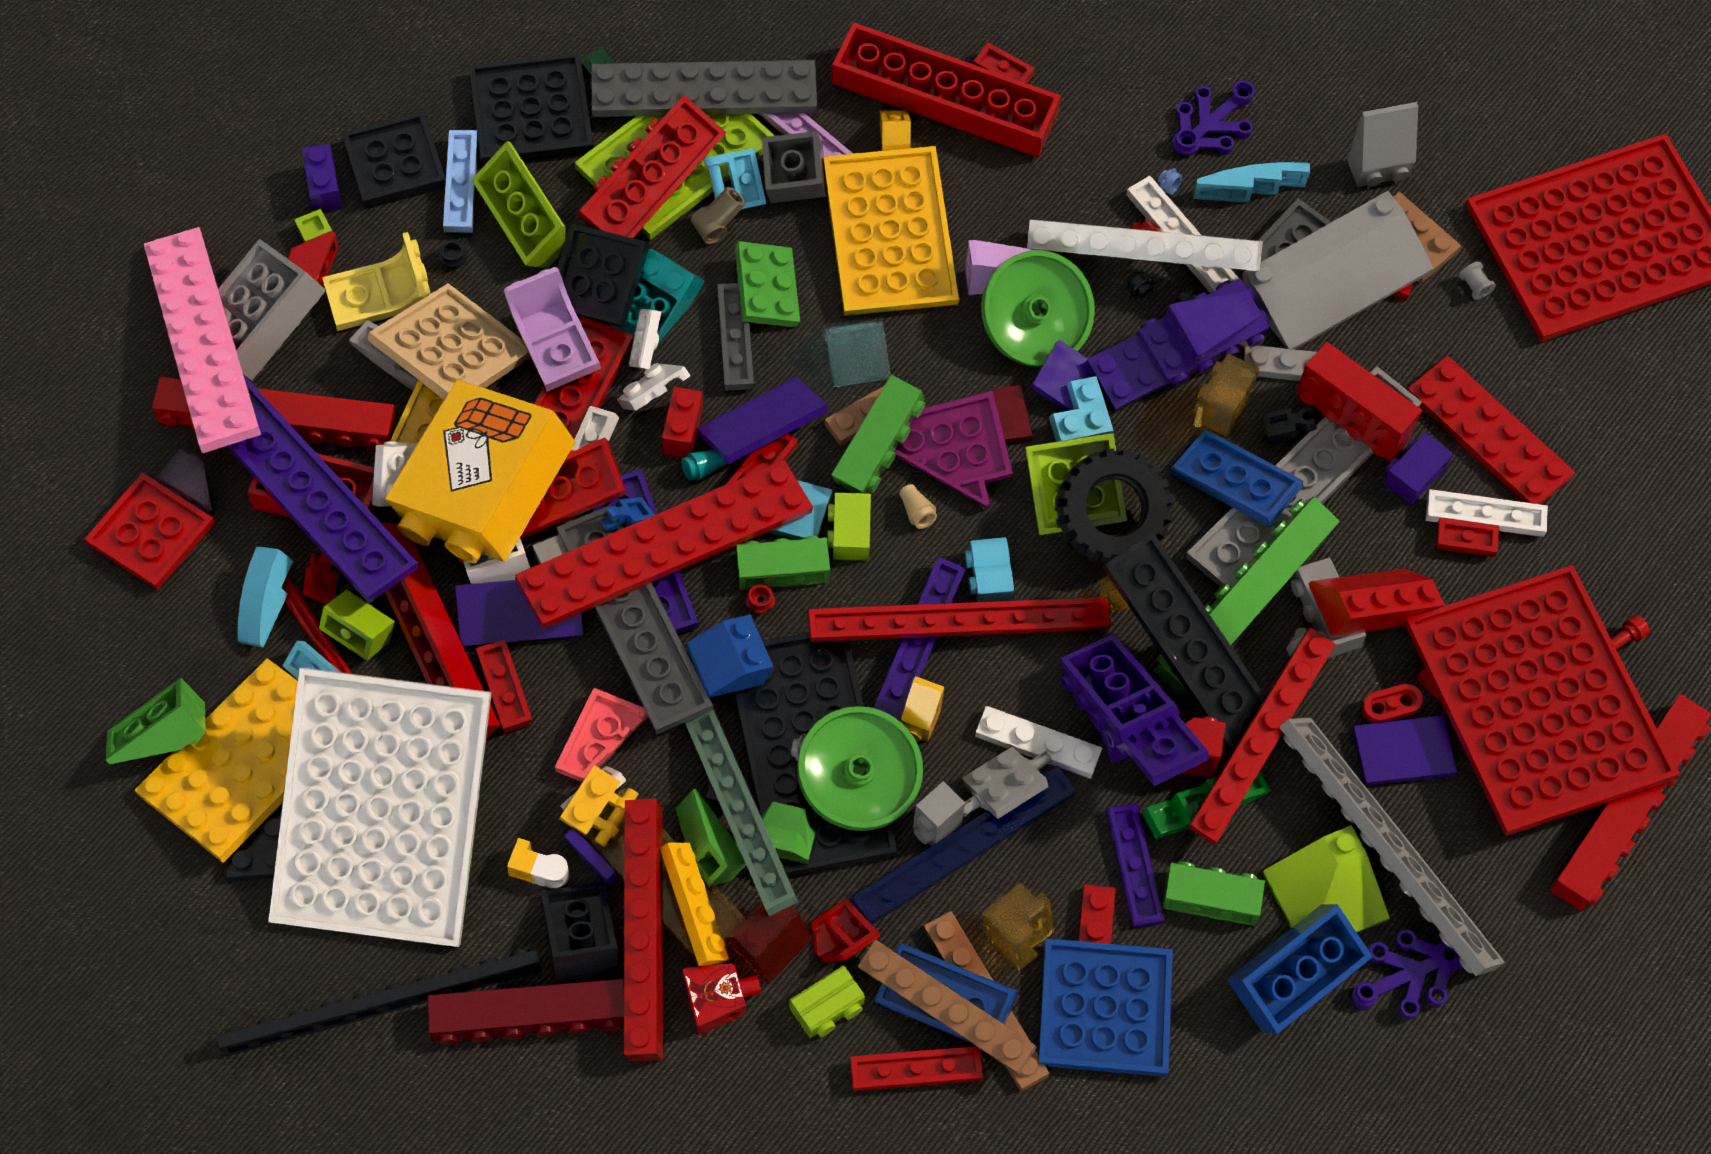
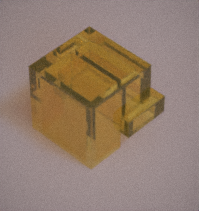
[982,883,1054,971]

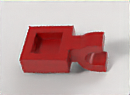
[303,551,338,605]

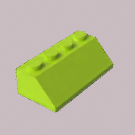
[472,141,566,269]

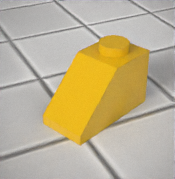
[880,110,911,151]
[900,676,944,743]

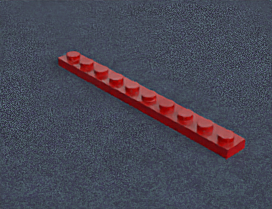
[807,597,1111,642]

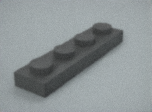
[717,283,754,391]

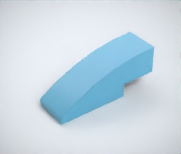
[238,546,293,647]

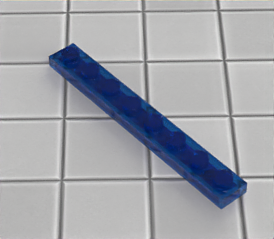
[852,766,1076,925]

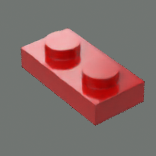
[973,42,1035,83]
[1436,517,1499,557]
[1078,884,1116,944]

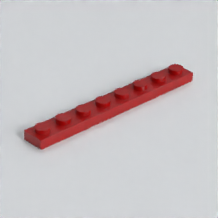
[1187,627,1336,845]

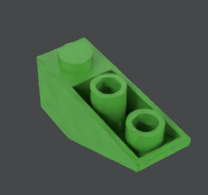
[675,789,746,887]

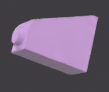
[965,240,1034,295]

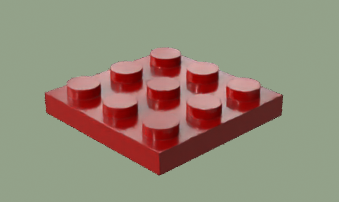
[84,472,215,591]

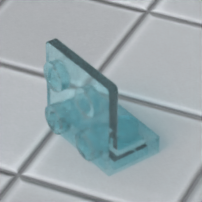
[822,320,891,387]

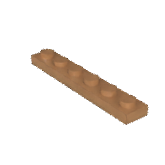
[923,911,1050,1092]
[858,940,1037,1075]

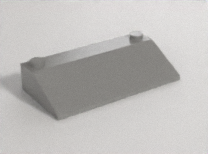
[1242,191,1434,350]

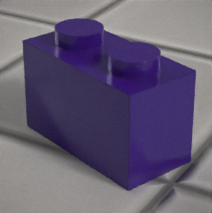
[302,143,342,212]
[1384,432,1453,505]

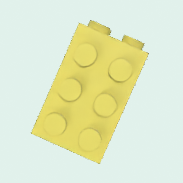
[322,232,431,331]

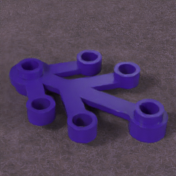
[1172,80,1255,156]
[1350,930,1462,1020]

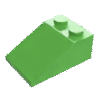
[106,678,206,764]

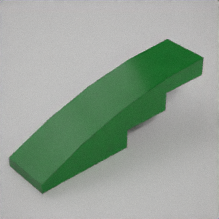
[1142,771,1271,839]

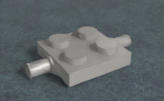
[962,747,1052,819]

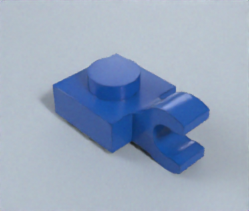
[599,497,655,531]

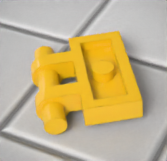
[559,765,639,847]

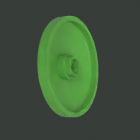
[981,250,1095,367]
[797,706,923,831]

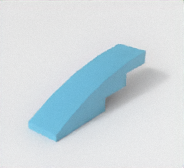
[1193,162,1310,203]

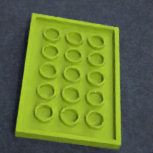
[575,114,774,240]

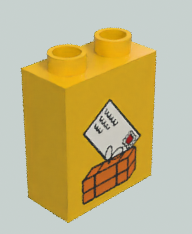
[385,379,576,563]

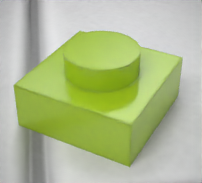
[294,209,332,243]

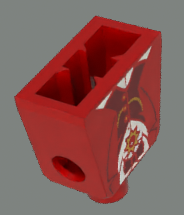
[682,963,761,1035]

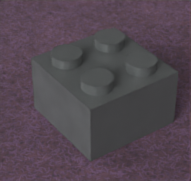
[762,131,827,203]

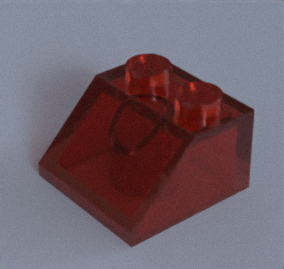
[724,900,812,984]

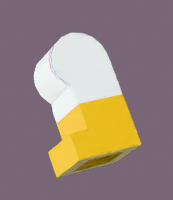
[507,838,569,889]

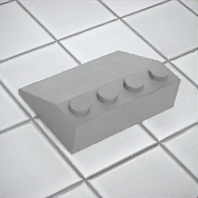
[218,239,326,381]

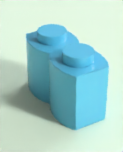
[965,537,1014,602]

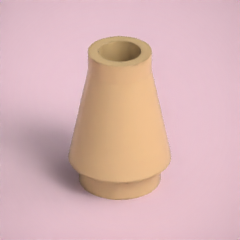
[899,484,937,529]

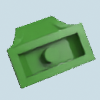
[761,802,816,864]

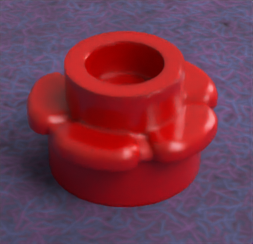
[746,584,776,614]

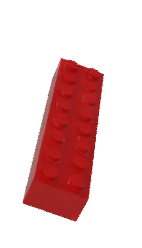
[831,22,1061,158]

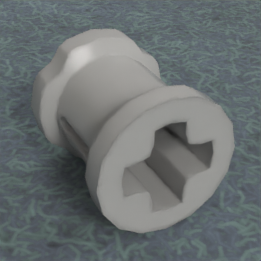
[1459,261,1496,300]

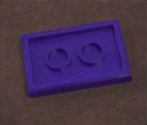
[1352,715,1457,787]

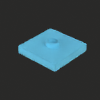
[767,480,832,540]

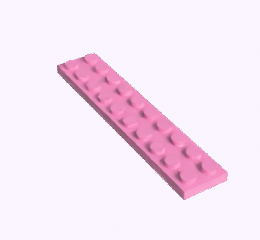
[144,227,261,453]

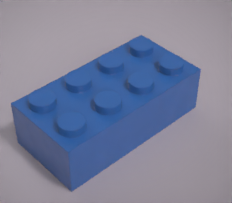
[1227,904,1373,1034]

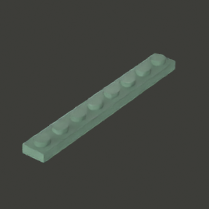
[685,710,798,916]

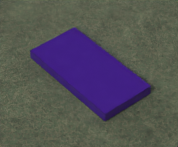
[697,377,829,464]
[455,580,583,646]

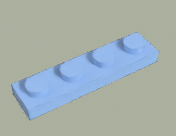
[443,130,478,233]

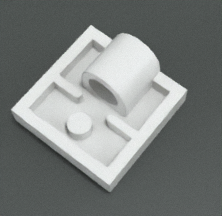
[372,441,418,507]

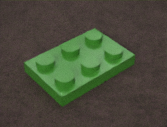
[735,241,800,328]

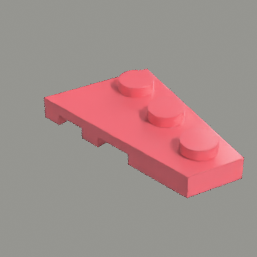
[555,688,648,782]

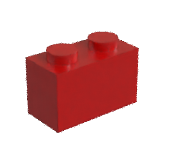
[662,387,703,458]

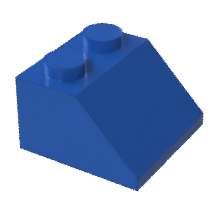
[686,614,774,698]

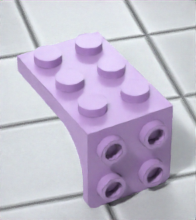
[504,267,601,391]

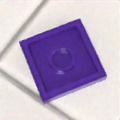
[1030,340,1094,411]

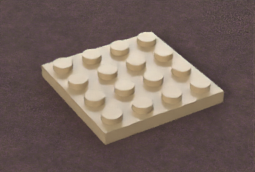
[367,283,531,400]

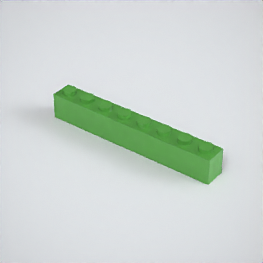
[1153,496,1340,696]

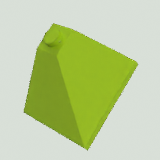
[1025,433,1127,535]
[1262,825,1390,933]

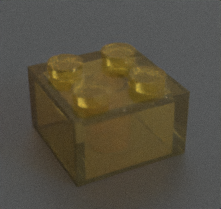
[1193,353,1259,440]

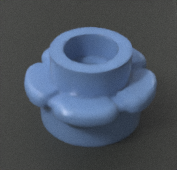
[1157,168,1182,195]

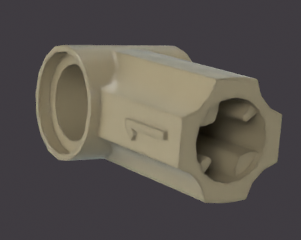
[691,187,745,245]

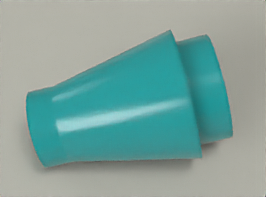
[681,450,727,481]

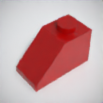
[287,232,339,287]

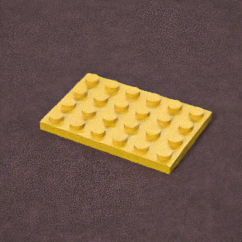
[823,146,959,316]
[135,658,298,863]

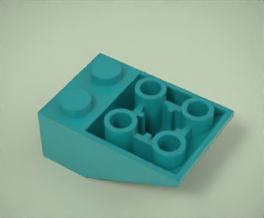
[606,248,705,343]

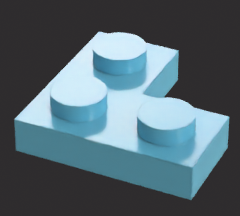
[1049,376,1114,442]

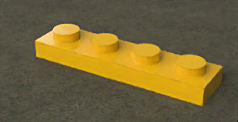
[660,843,729,966]

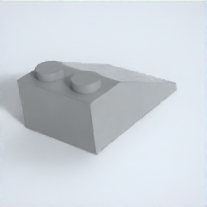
[1347,102,1419,187]

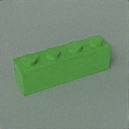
[832,374,926,494]

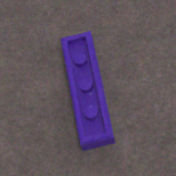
[1106,803,1164,929]

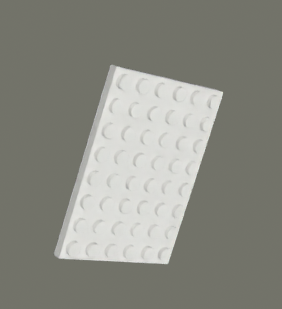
[269,668,492,947]

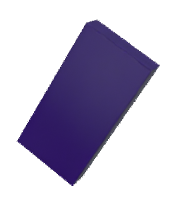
[564,829,619,888]

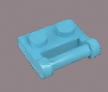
[704,148,766,210]

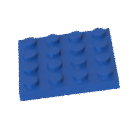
[1038,938,1173,1077]

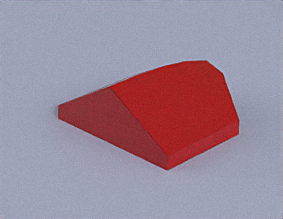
[811,898,880,963]

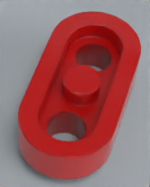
[1362,684,1423,724]

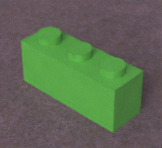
[736,536,830,590]
[1162,862,1265,926]

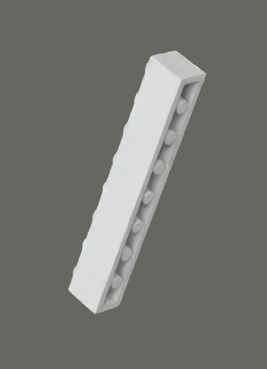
[1027,220,1263,271]

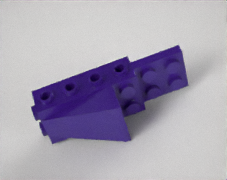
[1086,278,1269,412]
[1060,633,1209,786]

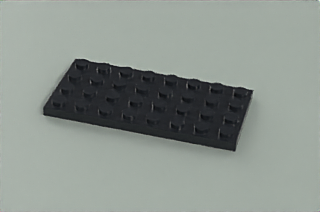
[734,632,898,877]

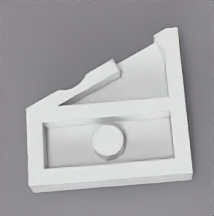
[617,363,690,411]

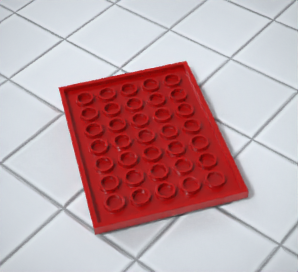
[1465,134,1711,342]
[1404,565,1680,836]

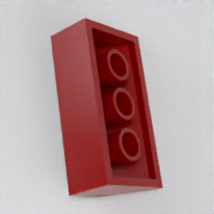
[1308,569,1445,637]

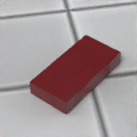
[992,385,1032,444]

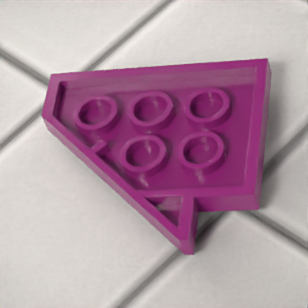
[894,391,1014,508]

